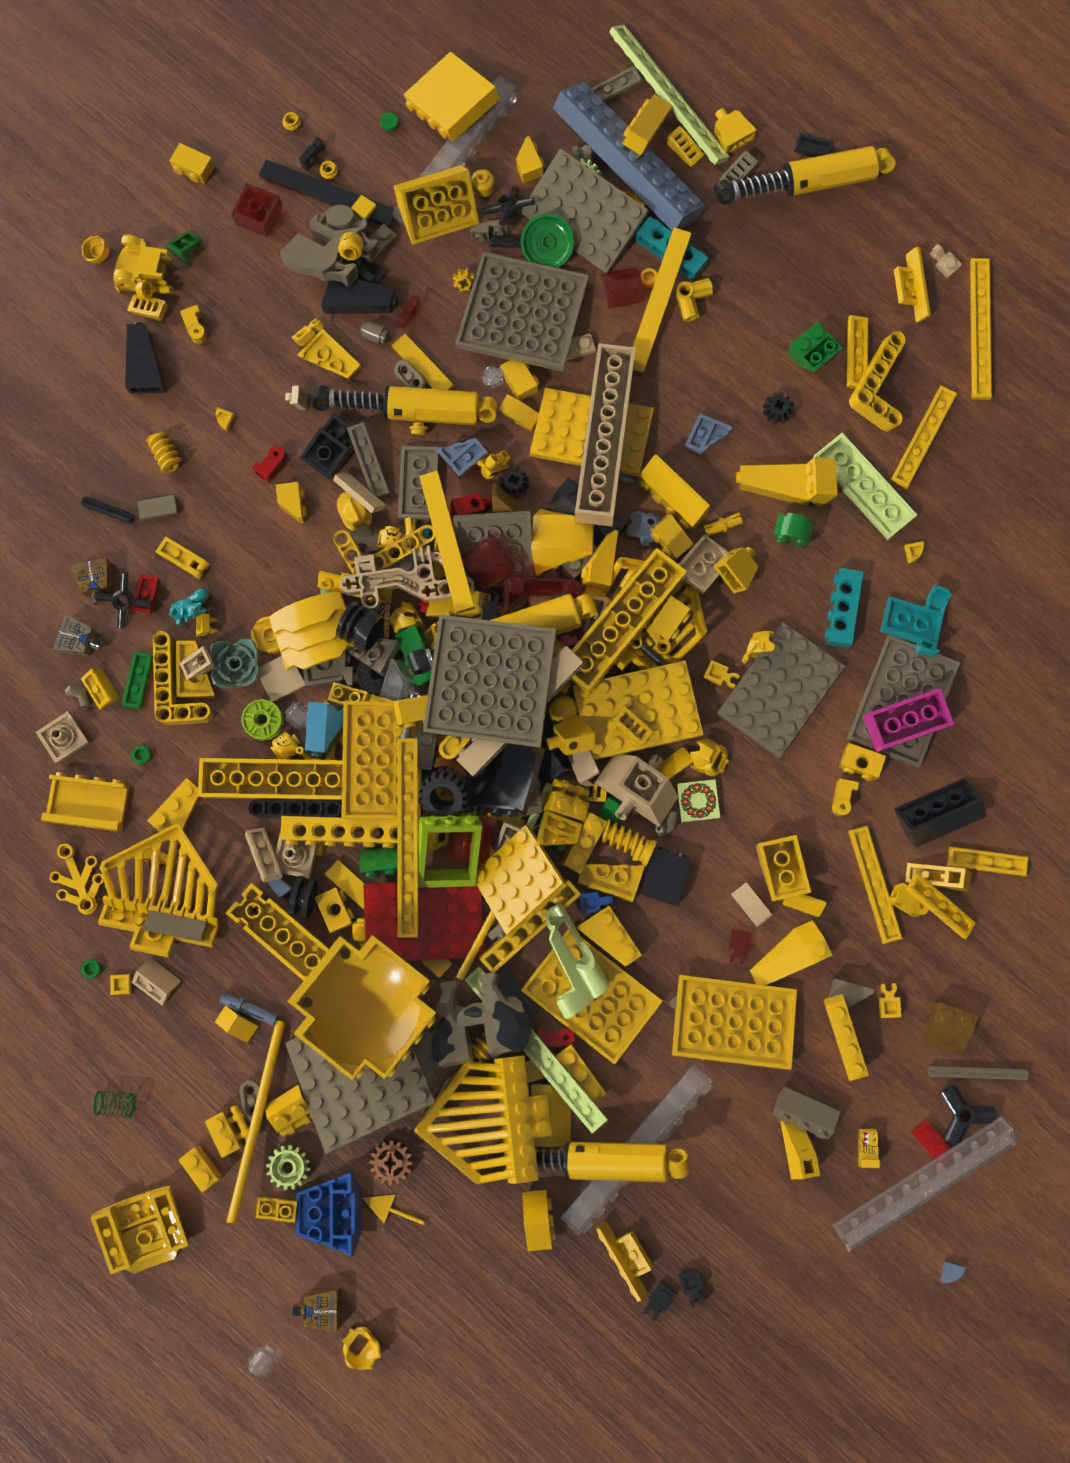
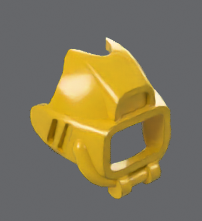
[742,631,775,664]
[690,738,729,776]
[342,1327,381,1370]

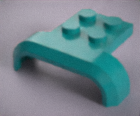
[880,585,952,658]

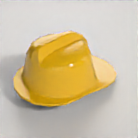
[337,491,372,532]

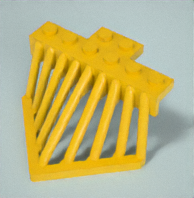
[600,557,707,670]
[98,824,219,957]
[415,1056,552,1184]

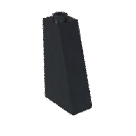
[321,279,398,314]
[125,322,166,394]

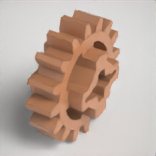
[369,1140,413,1185]

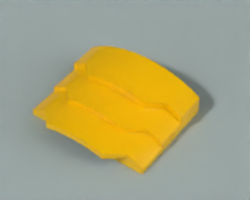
[269,592,354,671]
[90,1186,189,1274]

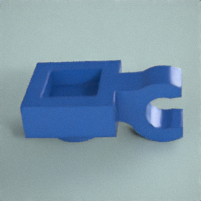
[579,892,614,914]

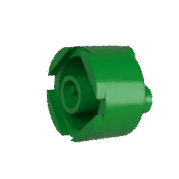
[773,513,816,549]

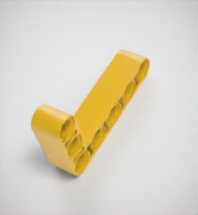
[849,331,906,432]
[333,525,436,575]
[153,631,214,726]

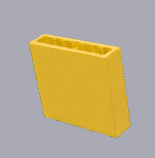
[403,52,500,142]

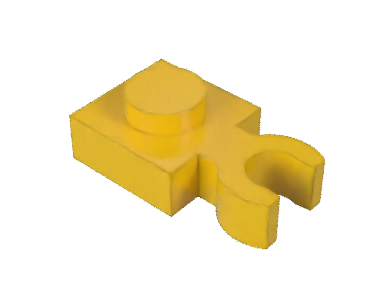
[292,318,324,346]
[703,660,740,688]
[879,983,901,1018]

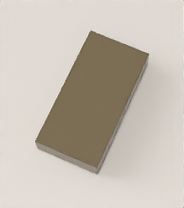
[138,495,178,521]

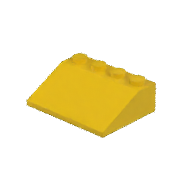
[394,165,479,245]

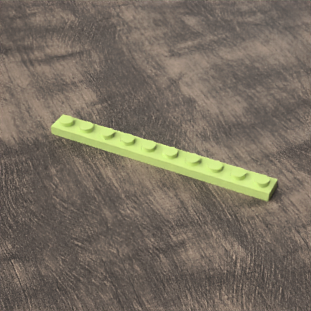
[609,24,730,165]
[465,967,608,1133]

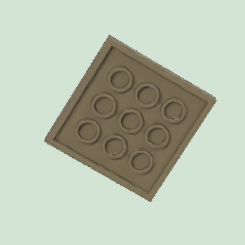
[453,511,535,587]

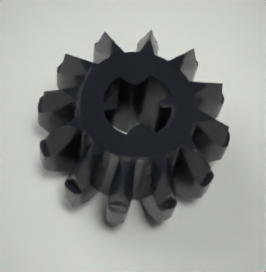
[763,392,794,425]
[498,466,530,498]

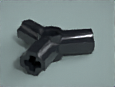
[939,1084,997,1147]

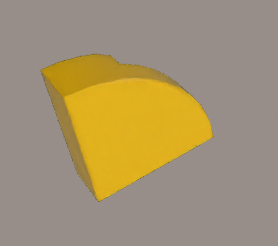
[216,407,235,432]
[904,541,924,564]

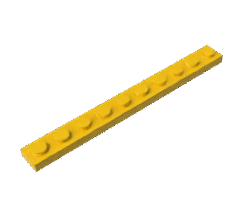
[397,738,418,938]

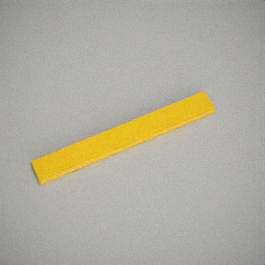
[633,228,691,374]
[970,258,992,400]
[419,471,475,614]
[325,860,453,978]

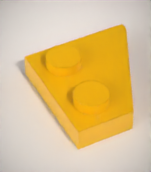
[535,811,582,846]

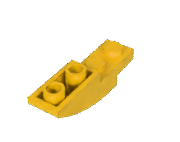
[327,682,395,706]

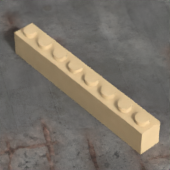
[456,646,585,777]

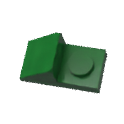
[166,231,202,263]
[598,794,623,825]

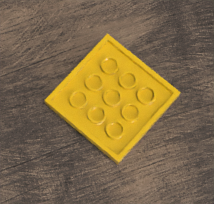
[476,825,567,936]

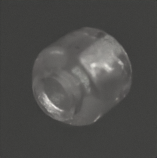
[285,701,308,730]
[247,1345,278,1379]

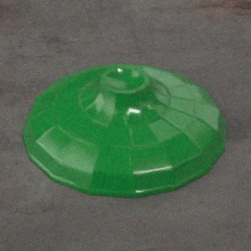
[521,213,574,268]

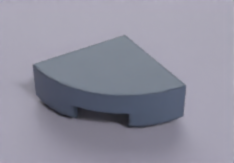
[940,1261,966,1283]

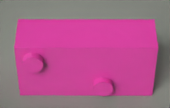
[862,688,954,752]

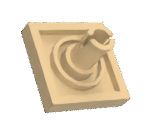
[36,711,90,764]
[275,833,319,879]

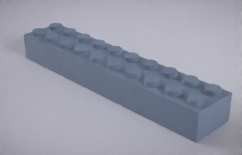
[553,82,705,231]

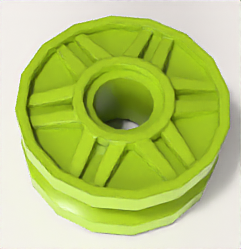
[241,699,284,741]

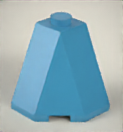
[305,701,343,757]

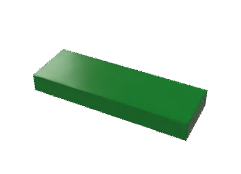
[121,651,153,710]

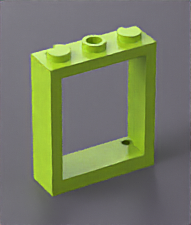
[418,815,482,888]

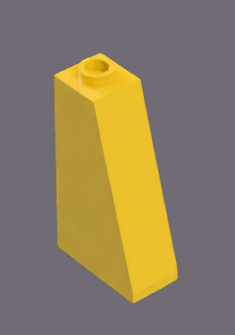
[736,464,810,506]

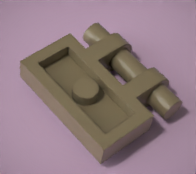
[400,727,436,771]

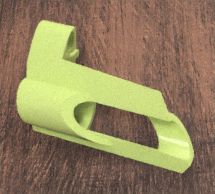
[546,904,609,1019]

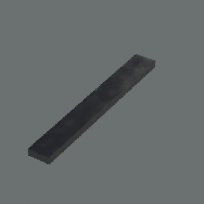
[259,160,397,228]

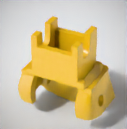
[113,234,174,294]

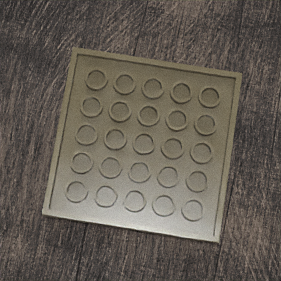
[455,252,589,372]
[423,614,557,748]
[285,1037,436,1155]

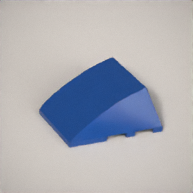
[296,1172,362,1257]

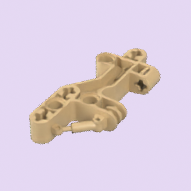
[340,545,475,611]

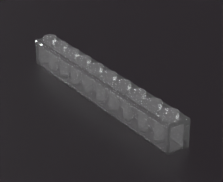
[393,75,518,227]
[561,1064,712,1235]
[832,1116,1018,1252]

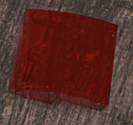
[447,824,492,863]

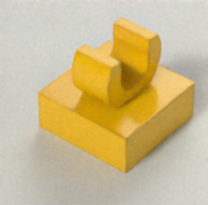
[196,613,217,637]

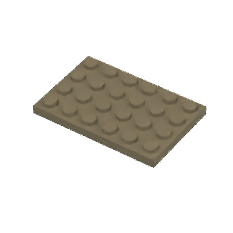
[520,148,649,274]
[717,622,845,759]
[846,635,960,768]

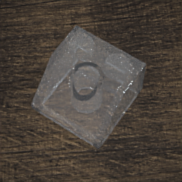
[380,659,420,701]

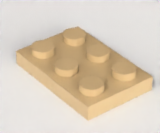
[678,534,729,595]

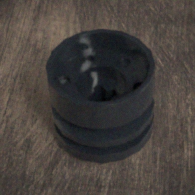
[336,602,385,652]

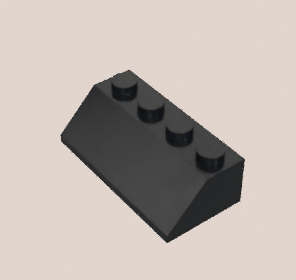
[545,477,627,548]
[538,713,574,783]
[894,779,986,848]

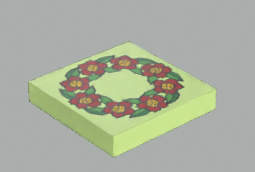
[677,779,720,823]

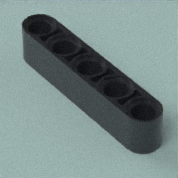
[248,799,342,819]

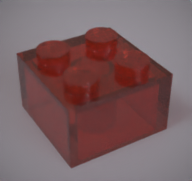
[231,183,283,237]
[461,534,515,592]

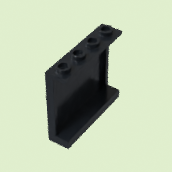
[463,744,545,818]

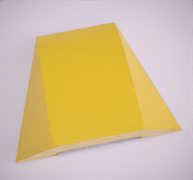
[531,509,594,576]

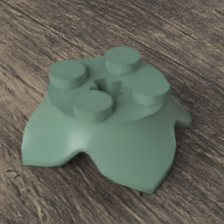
[210,639,260,688]

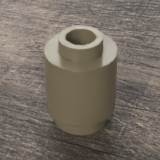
[360,321,389,344]

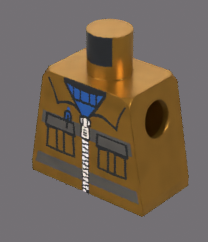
[71,558,112,605]
[293,1288,340,1332]

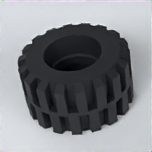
[418,767,471,817]

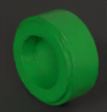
[380,113,398,132]
[131,745,152,765]
[81,959,102,979]

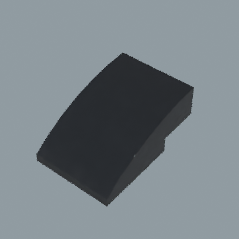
[299,413,355,479]

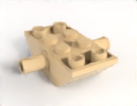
[595,754,678,827]

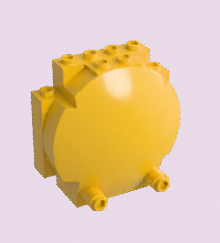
[287,935,437,1080]

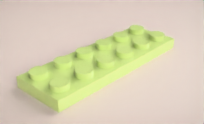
[813,433,917,540]

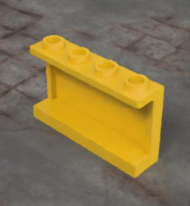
[41,772,130,832]

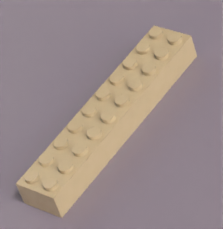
[575,343,635,526]

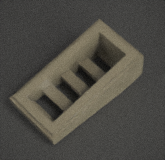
[719,151,758,183]

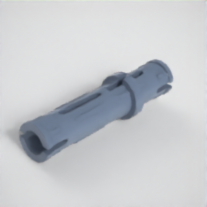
[219,991,278,1026]

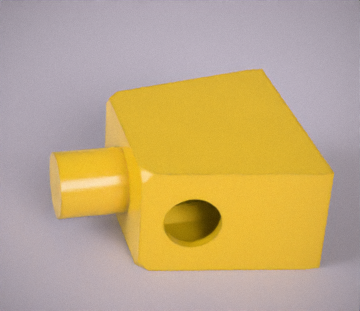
[714,108,756,154]
[713,547,758,593]
[546,715,596,755]

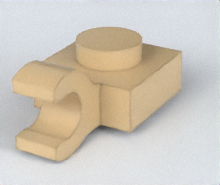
[930,244,962,279]

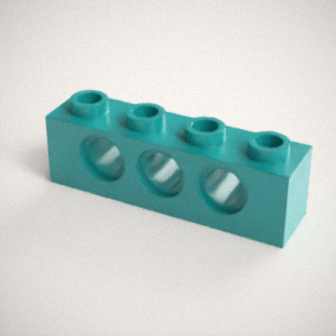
[636,217,708,282]
[824,568,863,649]

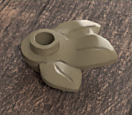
[345,523,379,557]

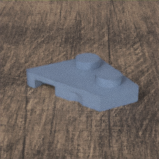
[684,413,733,455]
[436,438,489,478]

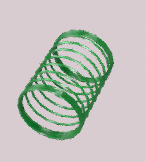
[93,1091,135,1118]

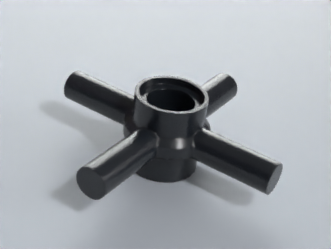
[483,186,535,226]
[94,572,152,628]

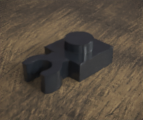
[299,137,325,171]
[481,594,501,620]
[678,1268,705,1308]
[643,1281,677,1321]

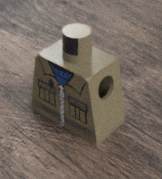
[53,615,104,656]

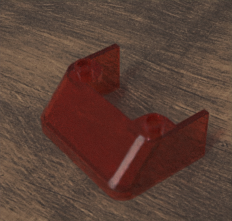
[502,575,582,629]

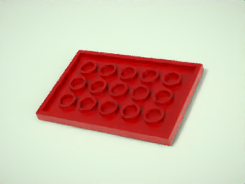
[363,883,485,962]

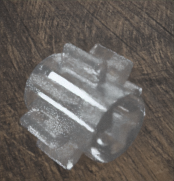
[482,365,505,389]

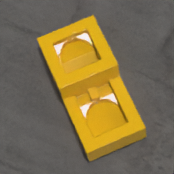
[498,394,539,431]

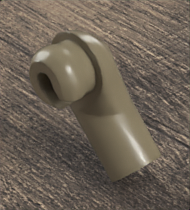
[65,684,90,708]
[655,811,678,836]

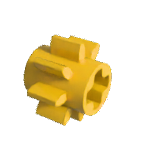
[453,268,474,292]

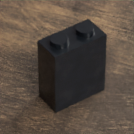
[640,847,692,906]

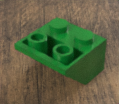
[787,322,843,373]
[360,847,397,878]

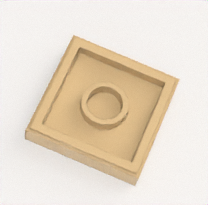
[259,656,306,703]

